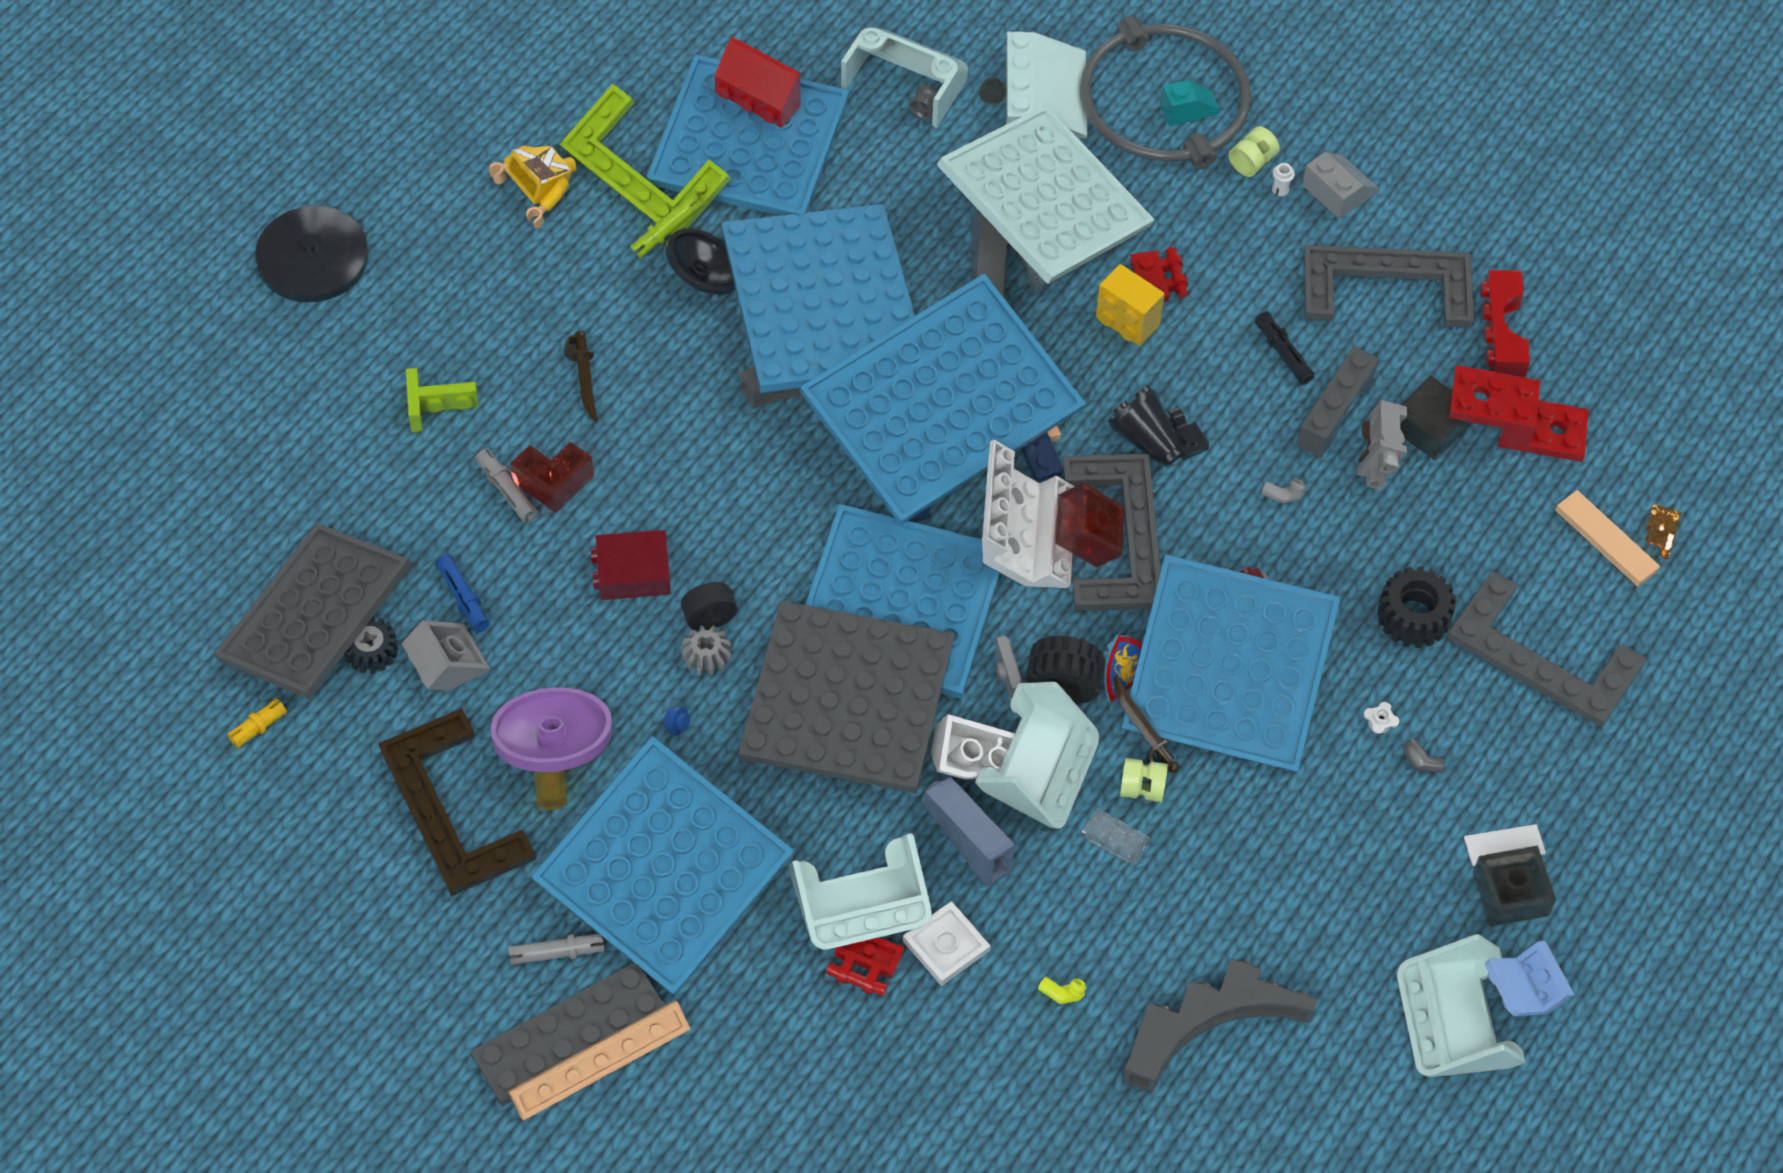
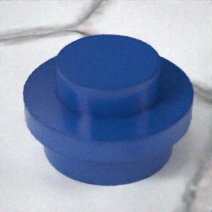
[663,706,690,736]

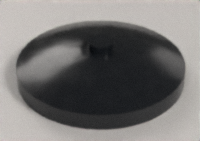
[255,206,368,303]

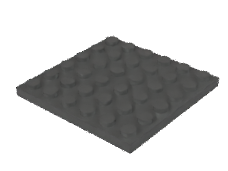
[738,601,955,793]

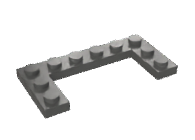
[1303,245,1474,327]
[1062,454,1160,611]
[1447,571,1647,728]

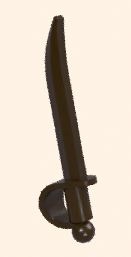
[563,330,598,423]
[1114,675,1179,773]

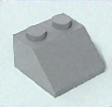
[1302,152,1379,219]
[402,620,490,690]

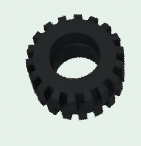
[1377,567,1456,648]
[1025,635,1105,704]

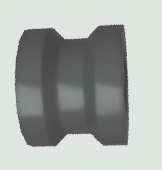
[909,85,938,119]

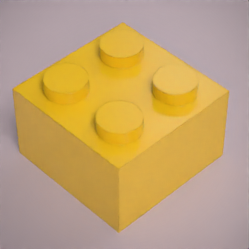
[1095,264,1165,347]

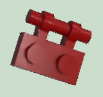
[1130,247,1189,302]
[826,937,904,997]

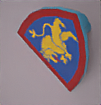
[1103,635,1143,703]

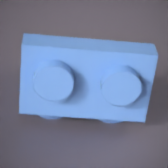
[1485,941,1575,1016]

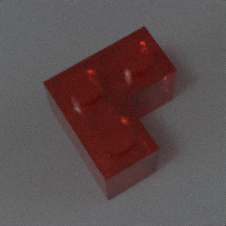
[510,442,594,513]

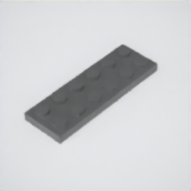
[471,963,665,1107]

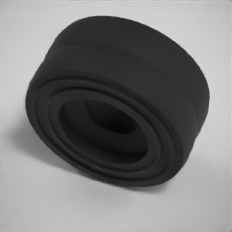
[681,582,737,631]

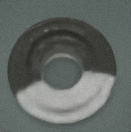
[979,78,1006,104]

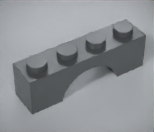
[1297,347,1379,458]

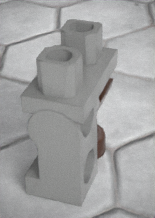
[1357,400,1407,489]

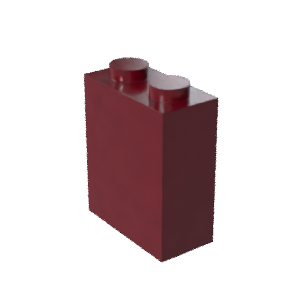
[590,530,671,600]

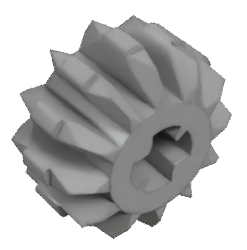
[681,625,732,676]

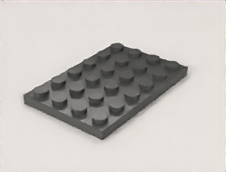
[214,523,412,699]

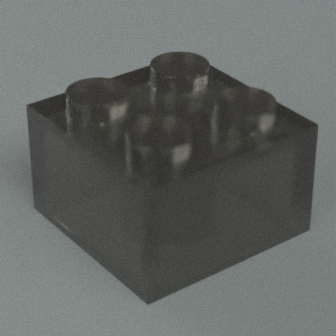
[1400,375,1471,461]
[1473,845,1556,927]

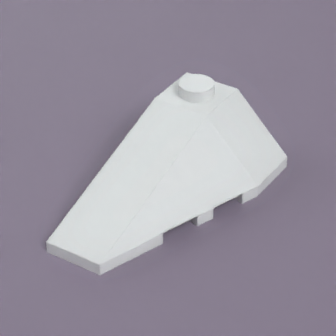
[931,714,1015,780]

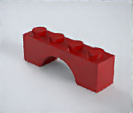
[1480,270,1530,377]

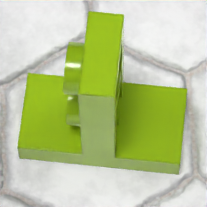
[406,368,479,432]

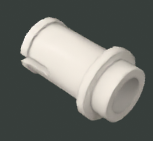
[1272,163,1295,196]

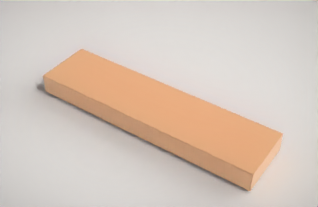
[1555,490,1660,587]

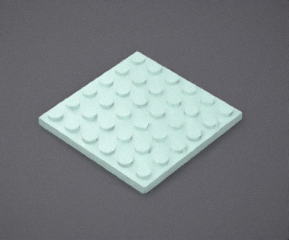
[937,105,1155,284]

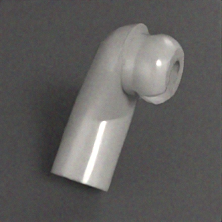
[1261,479,1306,504]

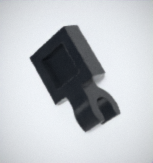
[1168,407,1209,460]

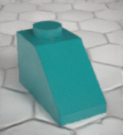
[1160,80,1220,126]

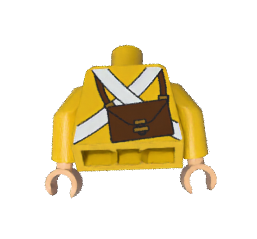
[489,145,576,228]

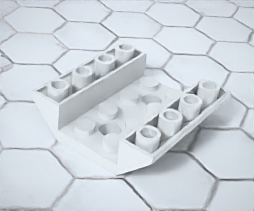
[982,440,1077,588]

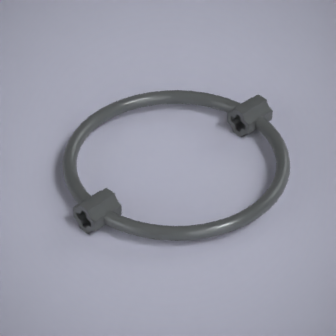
[1080,15,1251,170]

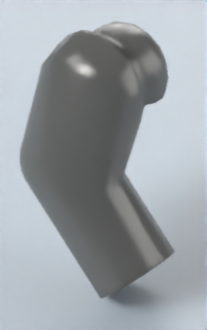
[1404,739,1444,773]

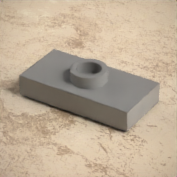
[995,636,1023,700]

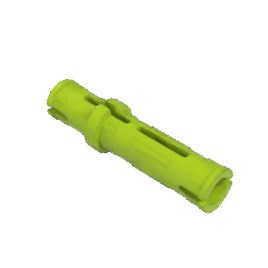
[630,192,704,259]

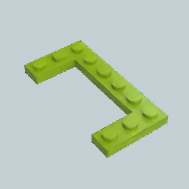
[559,84,731,235]

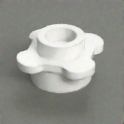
[1364,702,1399,734]

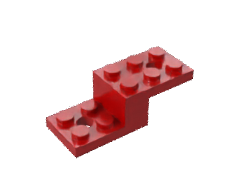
[1449,365,1589,462]

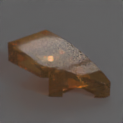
[1645,504,1681,560]

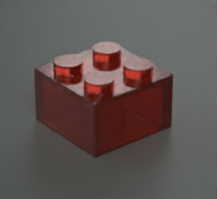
[1056,482,1124,567]

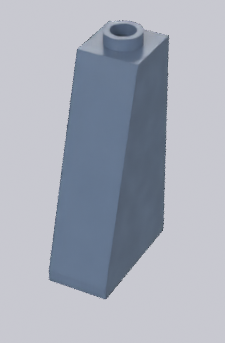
[924,777,1015,888]

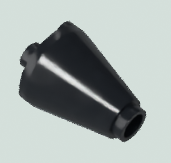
[1108,385,1183,467]

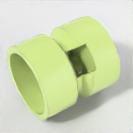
[1228,126,1280,177]
[1120,758,1168,803]

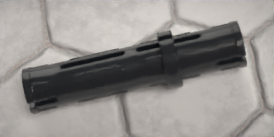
[1254,311,1316,385]

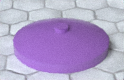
[490,687,613,772]

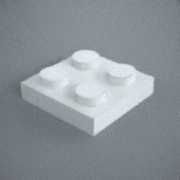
[903,901,990,986]

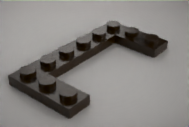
[378,708,536,896]

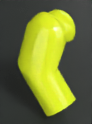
[1038,977,1086,1004]

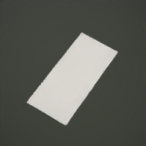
[1464,824,1546,866]

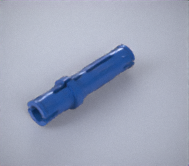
[435,554,490,632]

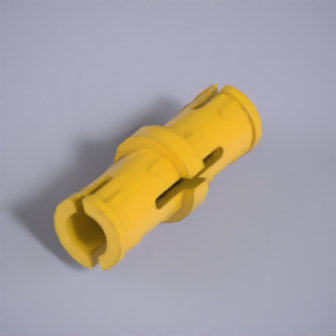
[227,698,287,749]

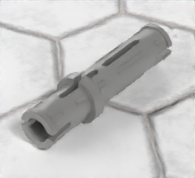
[475,448,538,523]
[509,934,605,966]

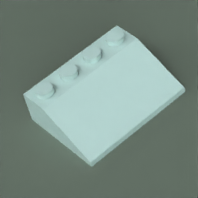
[1006,32,1087,139]

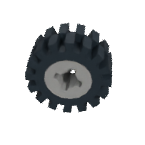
[344,616,398,674]

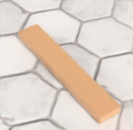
[507,1000,691,1121]

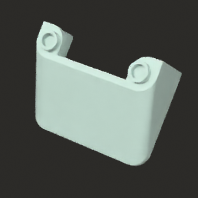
[975,682,1099,828]
[788,833,932,950]
[1397,934,1525,1077]

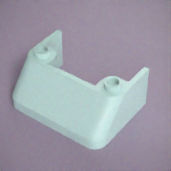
[841,28,968,128]

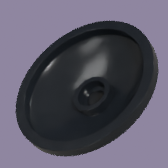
[665,228,735,294]

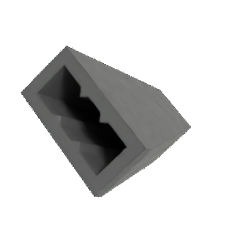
[971,209,1007,298]

